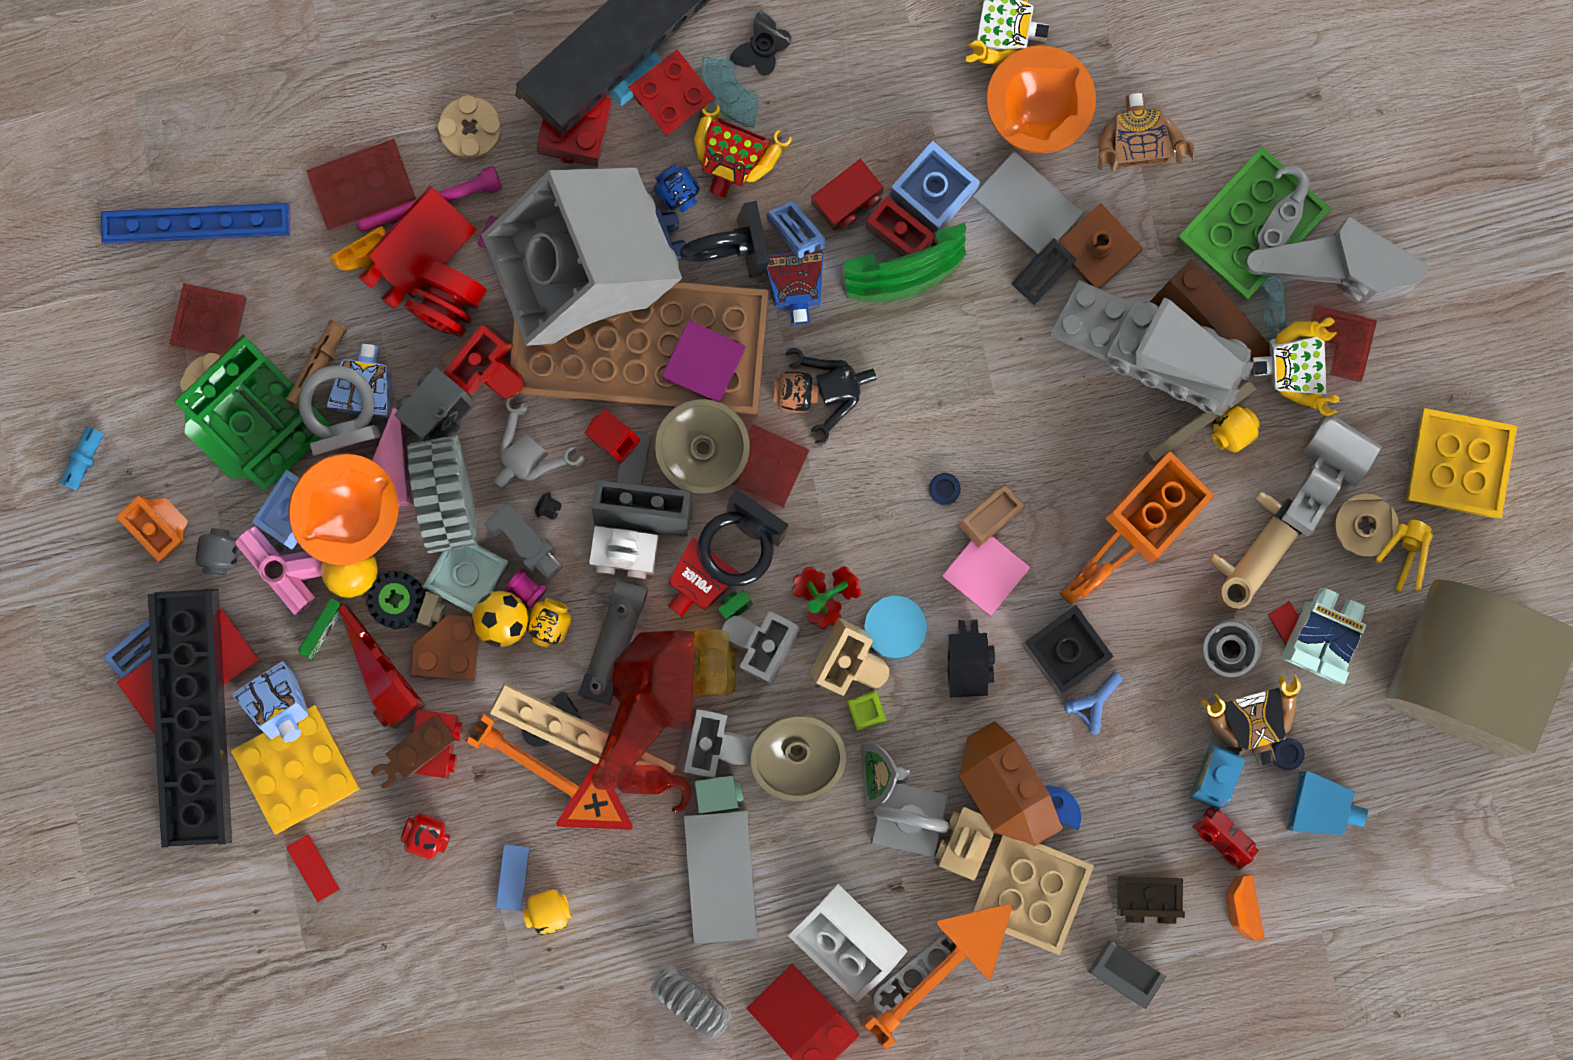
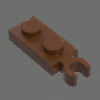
[371,714,457,789]

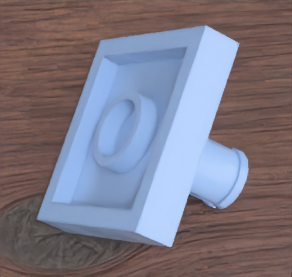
[252,470,299,549]

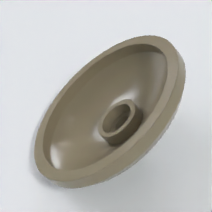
[655,399,750,494]
[750,714,846,801]

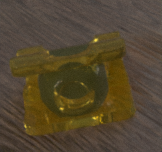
[670,630,736,696]

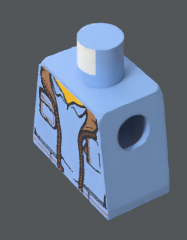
[327,344,391,419]
[232,661,308,742]

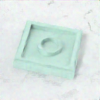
[423,545,509,614]

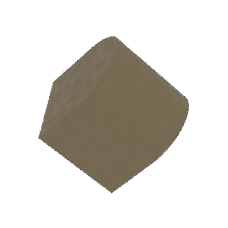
[1385,579,1573,756]

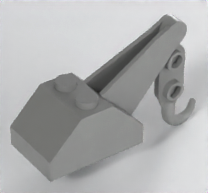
[1245,165,1431,304]

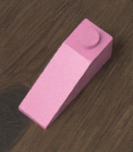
[372,408,411,506]

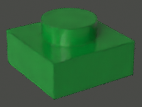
[718,590,753,620]

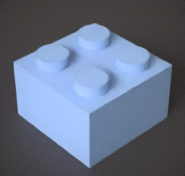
[890,141,980,233]

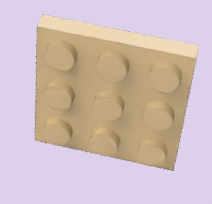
[972,835,1094,955]

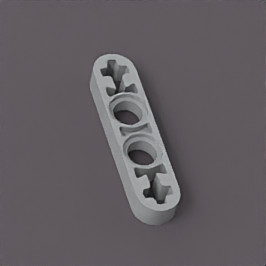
[873,933,956,1013]

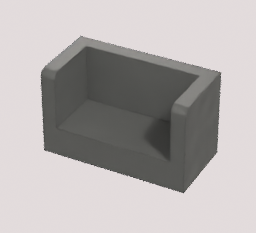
[1088,940,1166,1009]

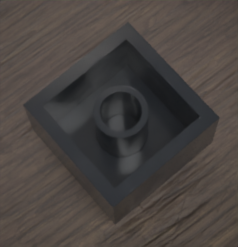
[1021,605,1114,696]

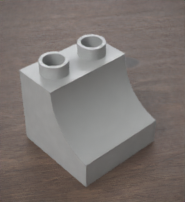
[482,167,682,346]

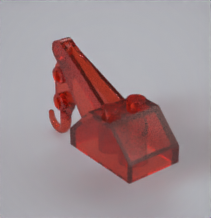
[592,630,694,813]

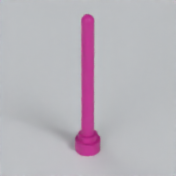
[357,166,502,232]

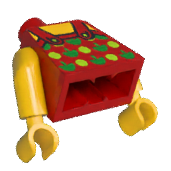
[694,104,792,198]

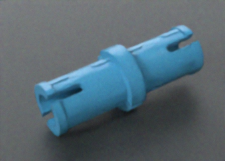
[58,426,105,491]

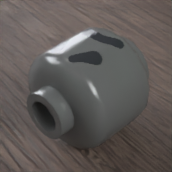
[196,528,239,575]

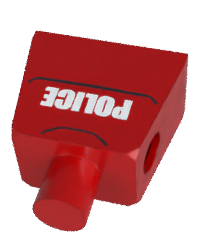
[668,537,740,618]

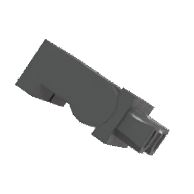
[484,502,563,580]

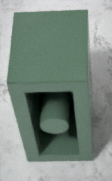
[695,776,744,813]

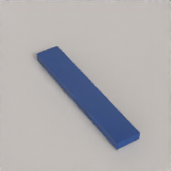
[101,203,290,244]

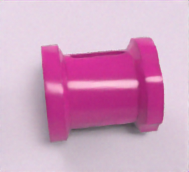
[505,568,547,610]

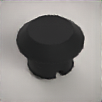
[535,492,562,520]

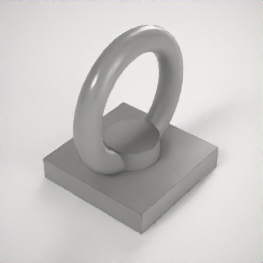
[299,365,383,456]
[872,783,949,857]

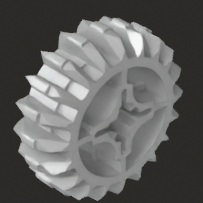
[651,966,732,1039]

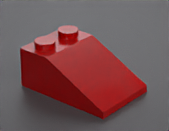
[746,963,859,1060]

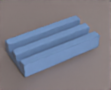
[766,200,826,258]
[103,619,151,679]

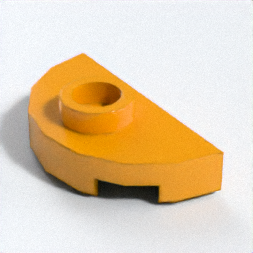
[329,226,387,271]

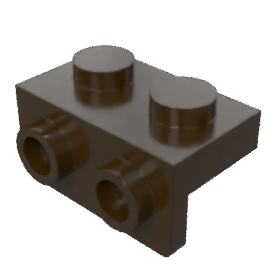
[1117,876,1185,924]

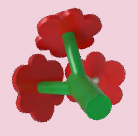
[792,566,861,630]

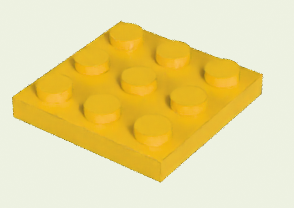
[1406,408,1517,519]
[231,705,361,835]

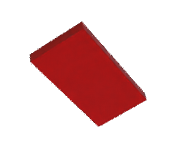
[117,609,260,734]

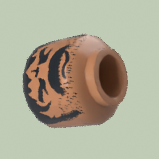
[773,371,818,413]

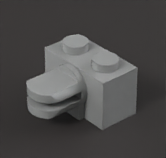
[722,611,801,686]
[676,706,752,778]

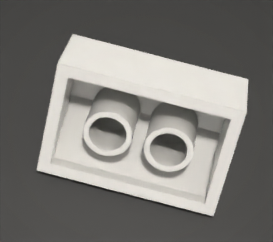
[788,884,907,1003]

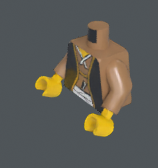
[1201,674,1301,766]

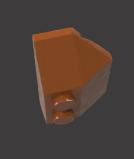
[959,721,1062,846]

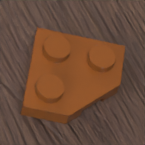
[411,615,479,681]

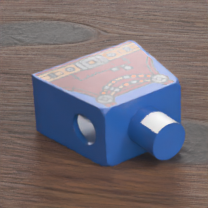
[765,250,823,325]

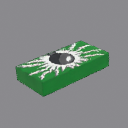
[298,598,343,660]

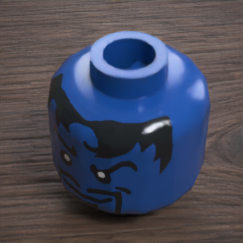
[654,164,700,212]

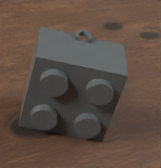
[394,367,476,441]

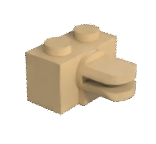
[809,618,889,696]
[934,807,994,881]

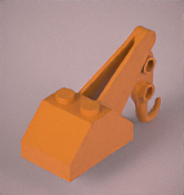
[1059,451,1215,605]

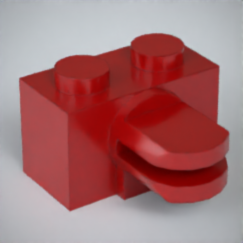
[443,324,524,398]

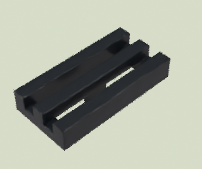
[1011,237,1077,305]

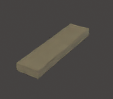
[1144,381,1257,465]

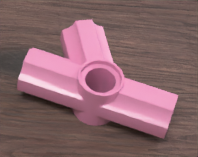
[235,526,322,616]

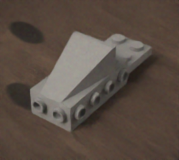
[1051,280,1253,417]

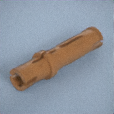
[285,320,347,410]

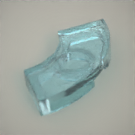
[702,56,759,128]

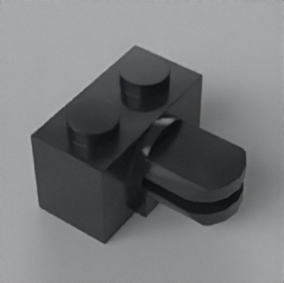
[947,619,995,698]

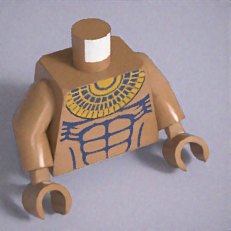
[1097,93,1195,171]

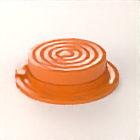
[987,46,1096,153]
[288,454,399,565]

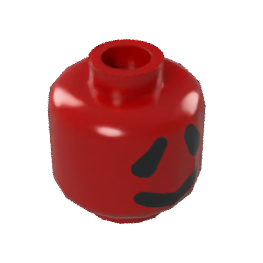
[400,813,450,860]

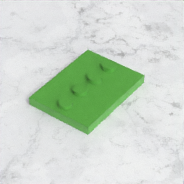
[1177,147,1331,301]

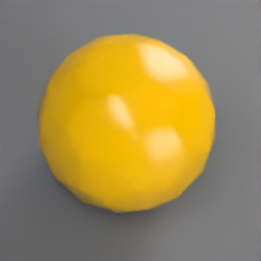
[321,555,378,598]

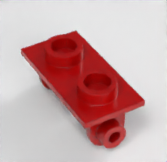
[1192,807,1259,870]

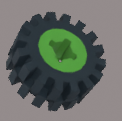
[366,570,425,629]

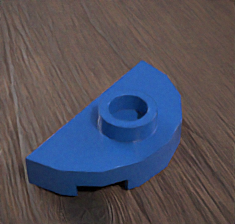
[1045,785,1082,830]

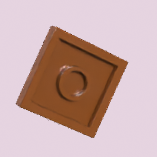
[1058,203,1143,289]

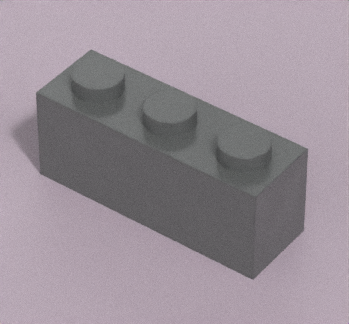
[592,480,692,537]

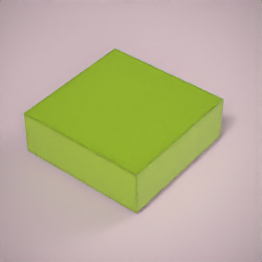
[846,691,887,731]

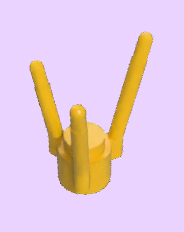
[1376,520,1433,592]

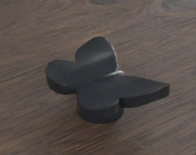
[730,11,791,76]

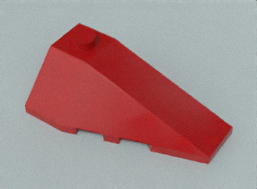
[339,604,425,729]

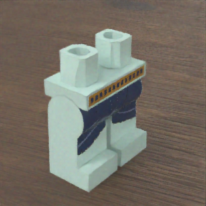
[1280,588,1366,684]

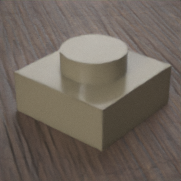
[416,592,445,628]

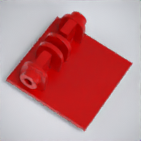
[628,49,715,136]

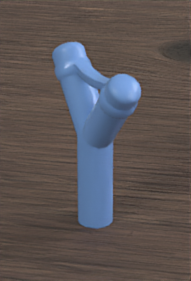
[1064,671,1124,734]

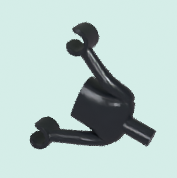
[785,348,877,445]

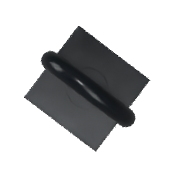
[680,201,770,278]
[698,489,789,586]

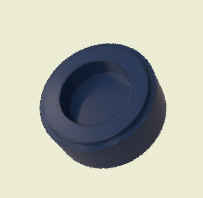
[929,473,961,505]
[1272,738,1305,770]

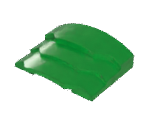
[841,223,967,302]
[174,334,332,491]

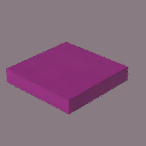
[662,320,746,402]

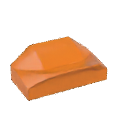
[116,495,189,563]
[1225,874,1265,941]

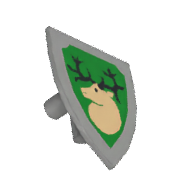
[861,744,910,808]

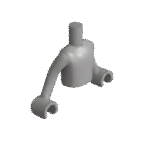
[493,396,585,489]

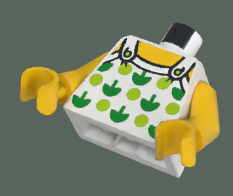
[966,0,1049,67]
[1252,317,1340,416]

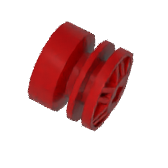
[404,259,487,338]

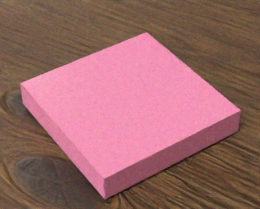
[942,536,1031,617]

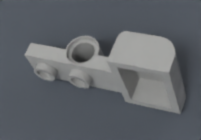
[1282,415,1382,537]

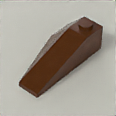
[1149,259,1270,374]

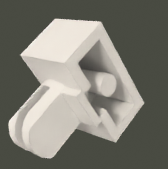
[589,526,659,580]

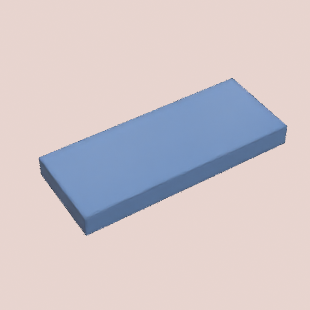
[496,844,530,911]

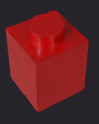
[584,409,641,464]

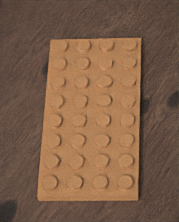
[510,282,769,415]

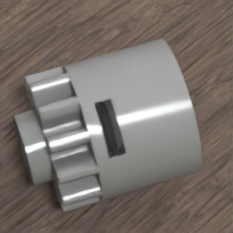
[1203,616,1263,677]

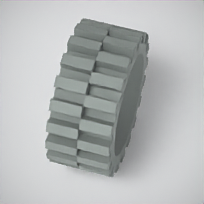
[408,435,478,554]

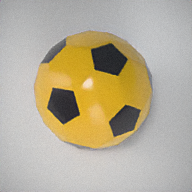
[472,591,528,647]

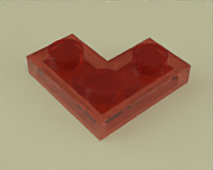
[1311,305,1377,382]

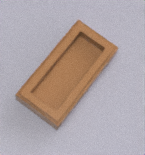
[958,484,1025,548]

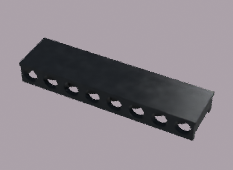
[515,0,711,138]
[148,589,232,848]

